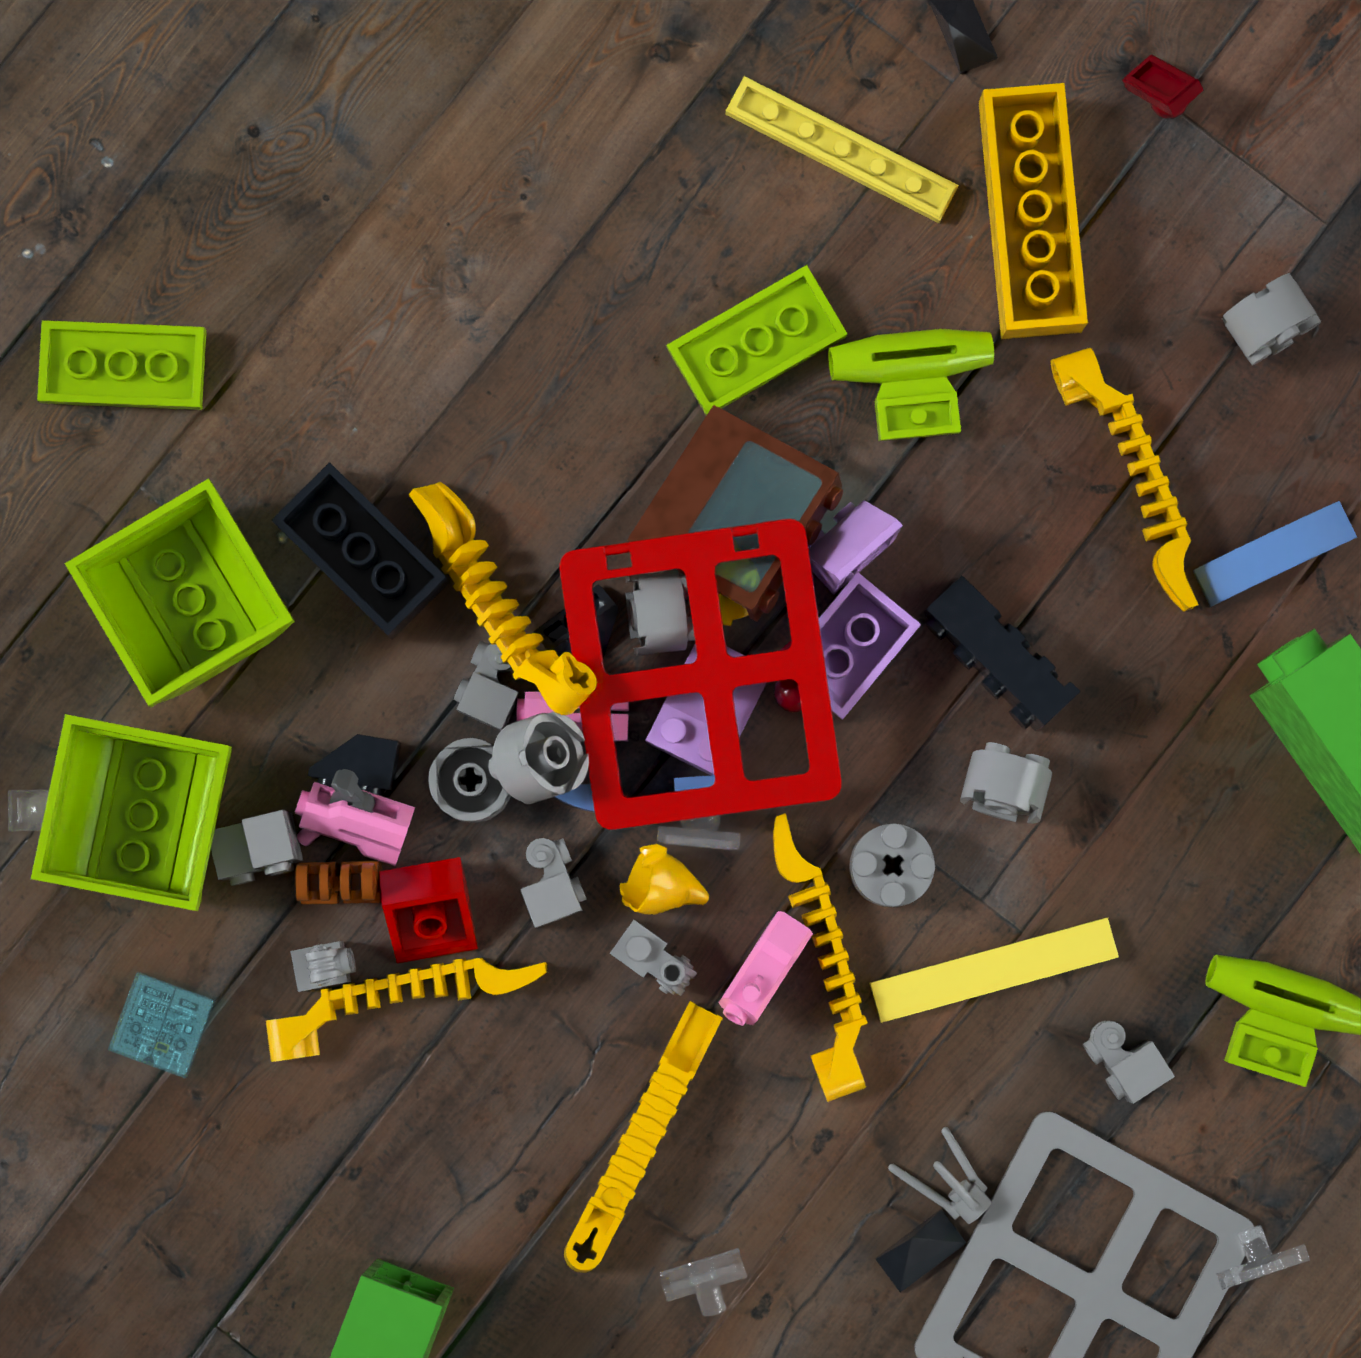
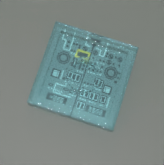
[108,972,216,1078]

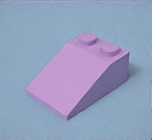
[808,500,903,595]
[794,572,921,720]
[646,644,767,775]

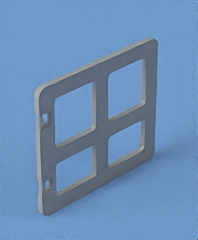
[914,1111,1255,1358]

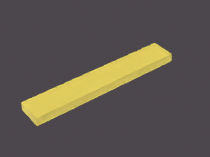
[725,76,959,223]
[870,918,1119,1023]

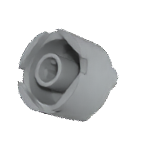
[1222,273,1321,366]
[625,569,695,656]
[488,712,589,804]
[429,738,511,823]
[960,742,1052,823]
[850,824,935,907]

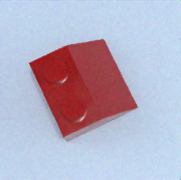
[379,857,478,963]

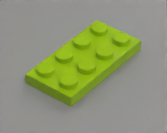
[667,265,848,416]
[37,320,206,410]

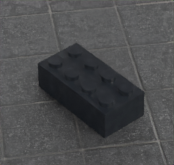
[272,462,450,640]

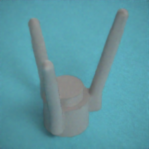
[888,1127,992,1224]

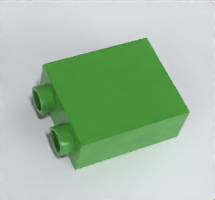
[1249,628,1361,854]
[330,1258,454,1358]

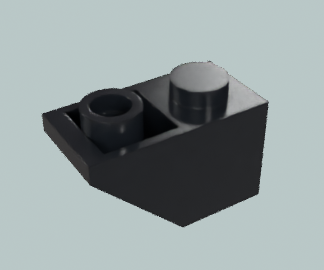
[308,734,401,796]

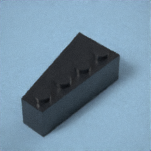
[924,576,1081,731]

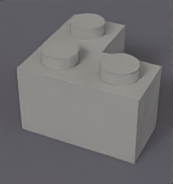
[211,810,304,886]

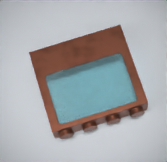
[627,405,843,622]

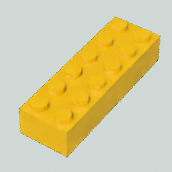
[979,83,1088,339]

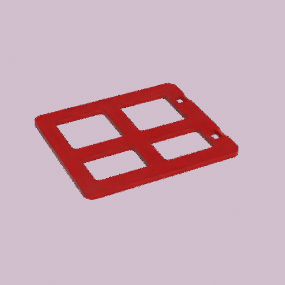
[559,519,842,830]

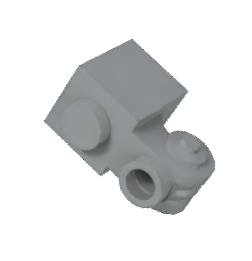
[454,641,520,731]
[520,838,587,928]
[610,920,697,996]
[290,941,356,992]
[1083,1021,1175,1104]

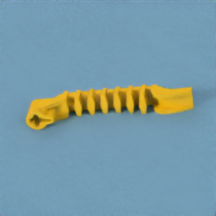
[1051,348,1199,612]
[409,482,597,715]
[773,813,868,1102]
[266,958,547,1062]
[564,1001,723,1273]

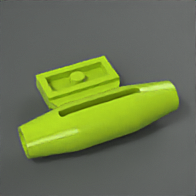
[828,329,994,442]
[1206,955,1361,1087]

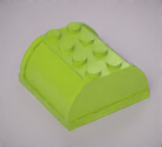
[64,478,295,707]
[31,714,232,911]

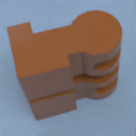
[296,861,382,905]

